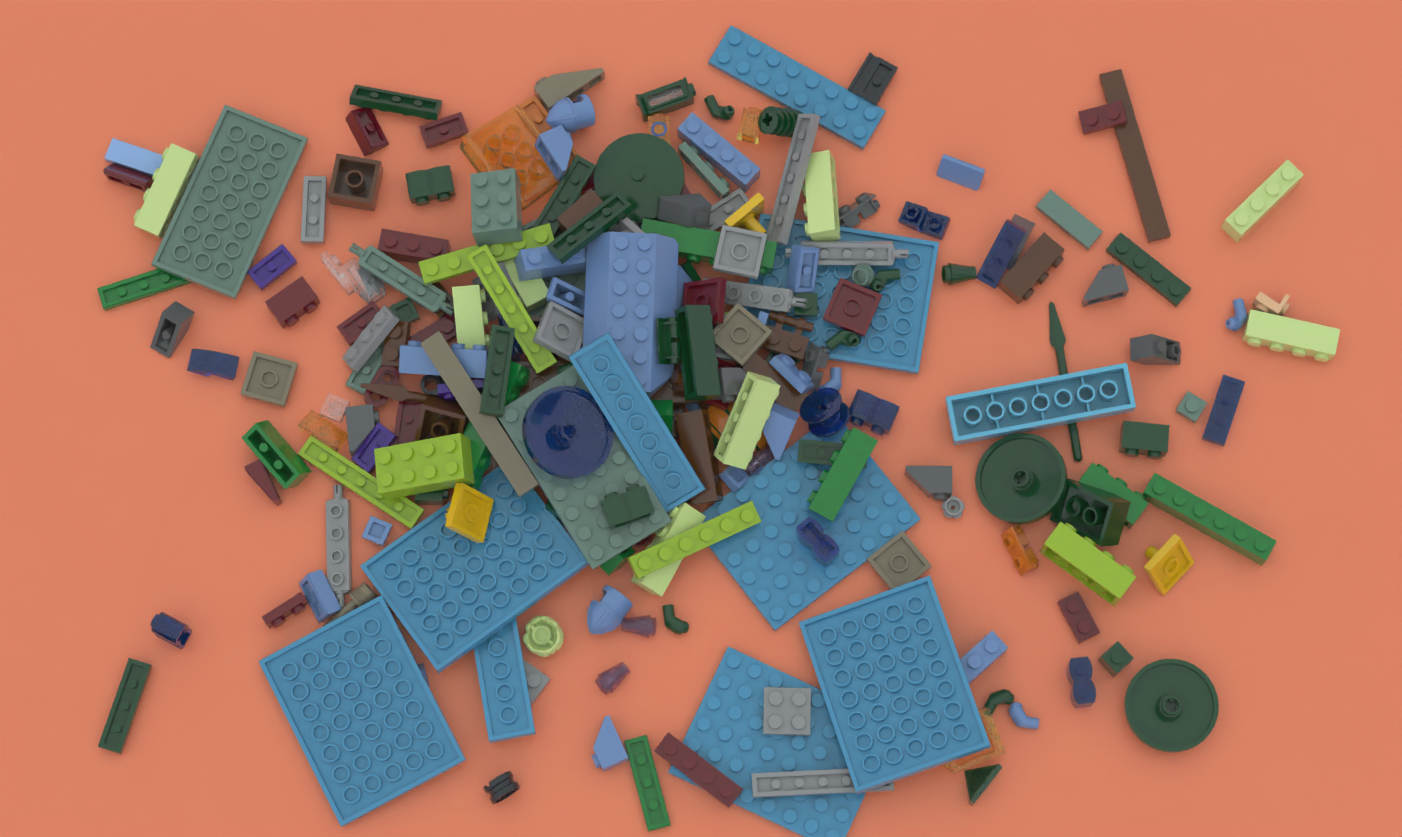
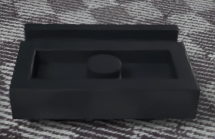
[848,52,898,106]

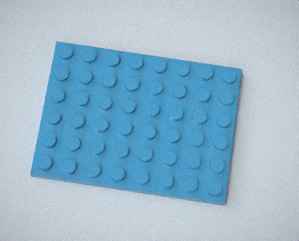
[744,213,939,374]
[702,413,920,631]
[360,466,589,673]
[799,576,991,794]
[258,595,466,827]
[668,647,866,837]

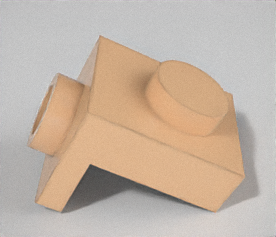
[1252,292,1290,316]

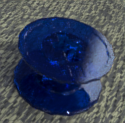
[800,387,850,437]

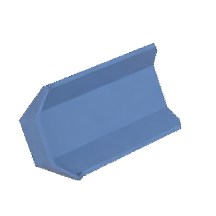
[583,232,679,398]

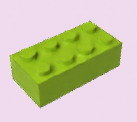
[374,433,474,499]
[1040,522,1136,607]

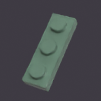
[678,141,730,200]

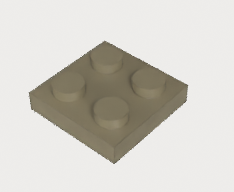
[713,303,773,367]
[240,351,298,408]
[866,530,932,589]

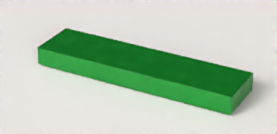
[97,269,191,311]
[624,735,671,832]

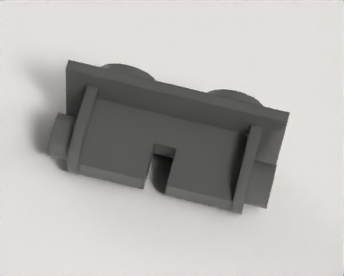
[839,192,880,228]
[801,342,830,392]

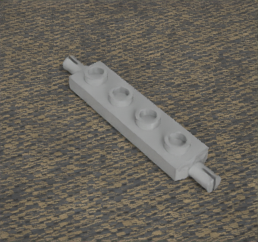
[785,240,909,266]
[703,278,807,313]
[326,484,352,608]

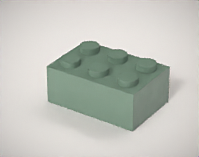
[470,168,523,246]

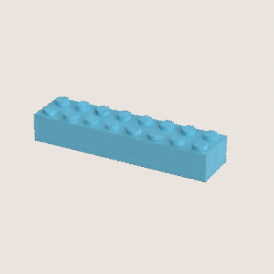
[945,363,1136,445]

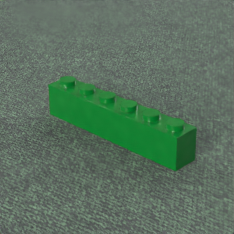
[641,218,777,276]
[453,361,530,491]
[1142,473,1277,566]

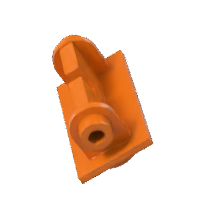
[1001,525,1039,576]

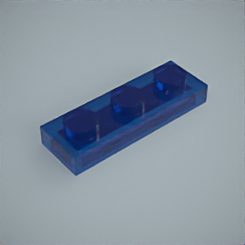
[976,219,1027,289]
[1202,374,1245,447]

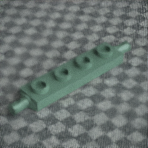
[349,243,454,316]

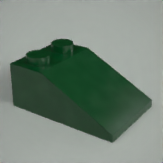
[1050,478,1131,547]

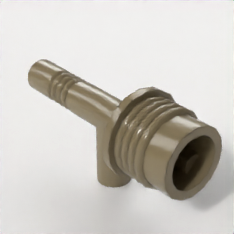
[323,582,376,626]

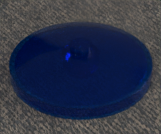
[522,386,613,479]

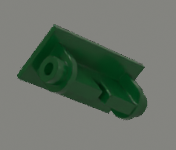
[656,317,681,365]

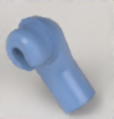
[1225,298,1248,331]

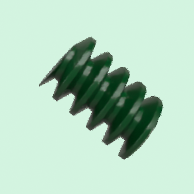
[758,106,803,138]

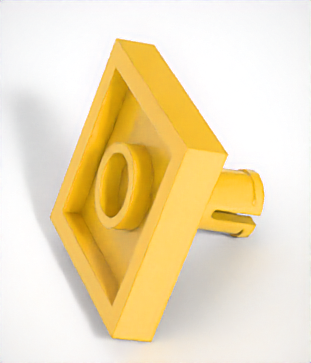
[724,192,767,234]
[445,483,494,543]
[1144,534,1195,595]

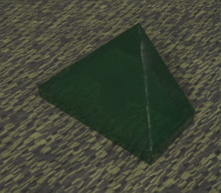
[964,764,1002,806]

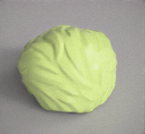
[523,615,564,657]

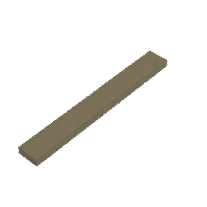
[420,331,539,497]

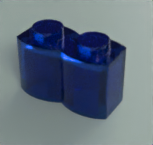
[847,389,900,436]
[796,517,839,567]
[150,612,192,649]
[1066,656,1096,708]

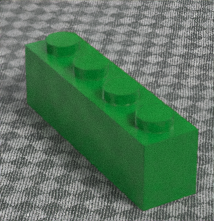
[806,427,878,522]

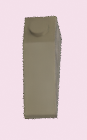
[534,68,605,112]

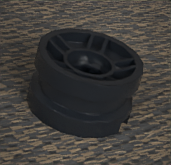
[483,771,520,805]

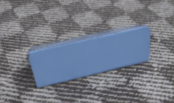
[937,154,985,191]
[787,245,820,293]
[299,570,341,623]

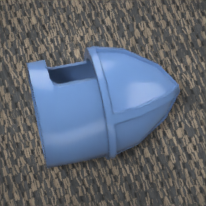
[546,94,595,133]
[587,585,633,634]

